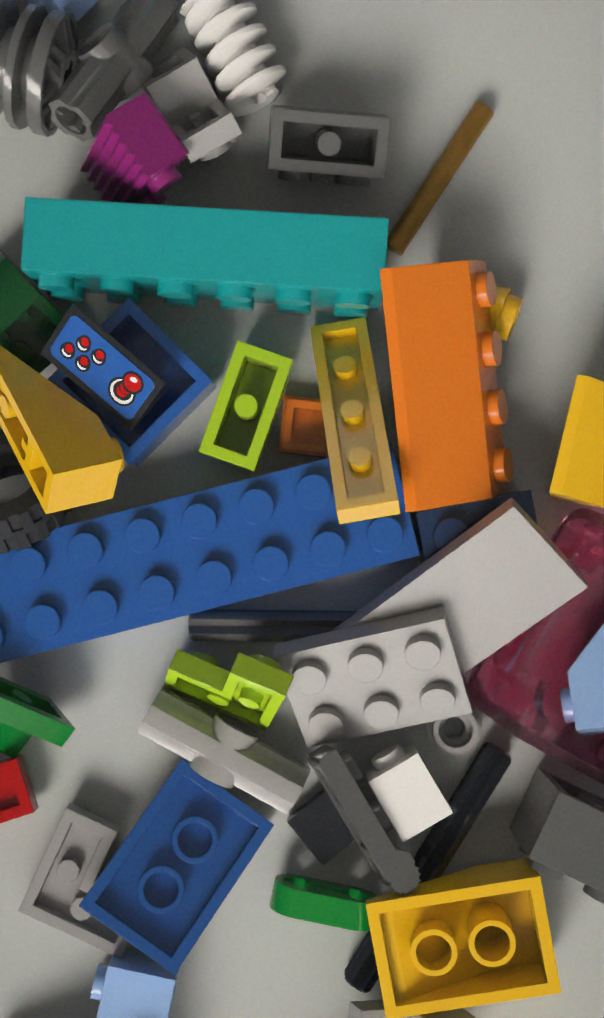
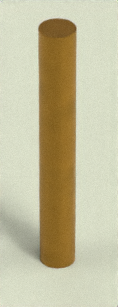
[387,102,494,256]

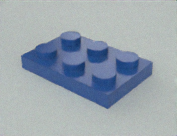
[79,759,274,975]

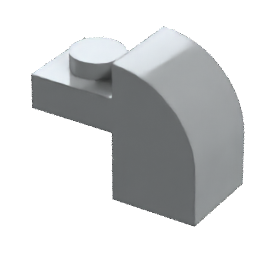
[142,47,242,168]

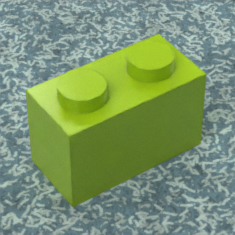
[198,340,294,473]

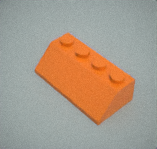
[379,260,513,512]

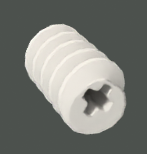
[179,0,286,117]

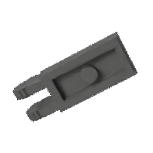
[307,744,421,895]

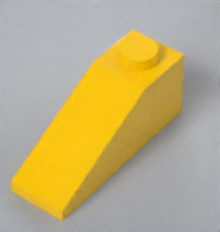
[0,346,124,514]

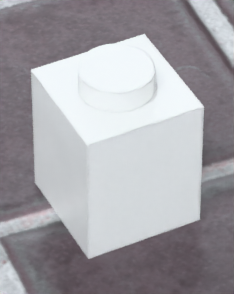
[365,743,453,842]

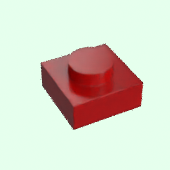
[0,754,39,823]

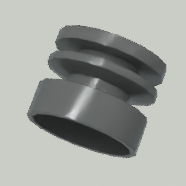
[0,0,79,137]

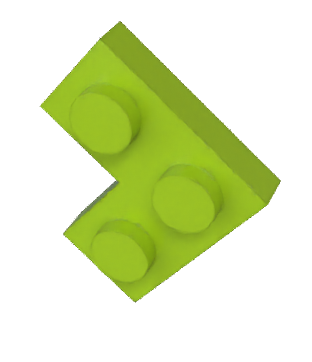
[163,649,294,731]

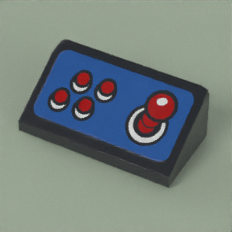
[40,304,170,431]

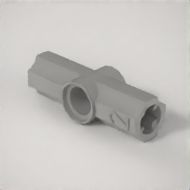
[137,687,310,814]

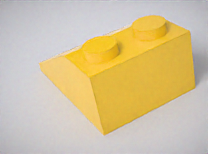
[366,857,562,1018]

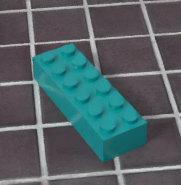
[21,197,389,318]

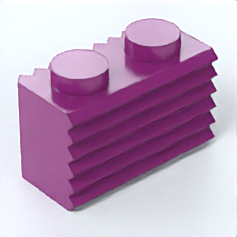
[80,93,190,205]

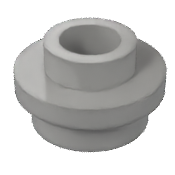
[425,707,482,756]

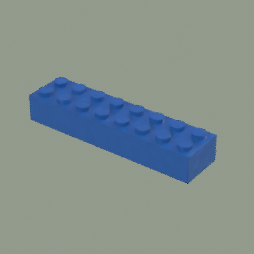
[0,442,420,663]

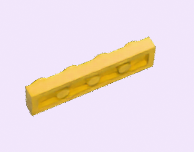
[310,317,400,524]

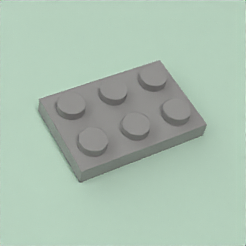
[273,606,473,748]

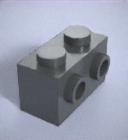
[266,104,391,186]

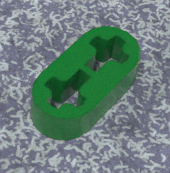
[269,874,378,931]

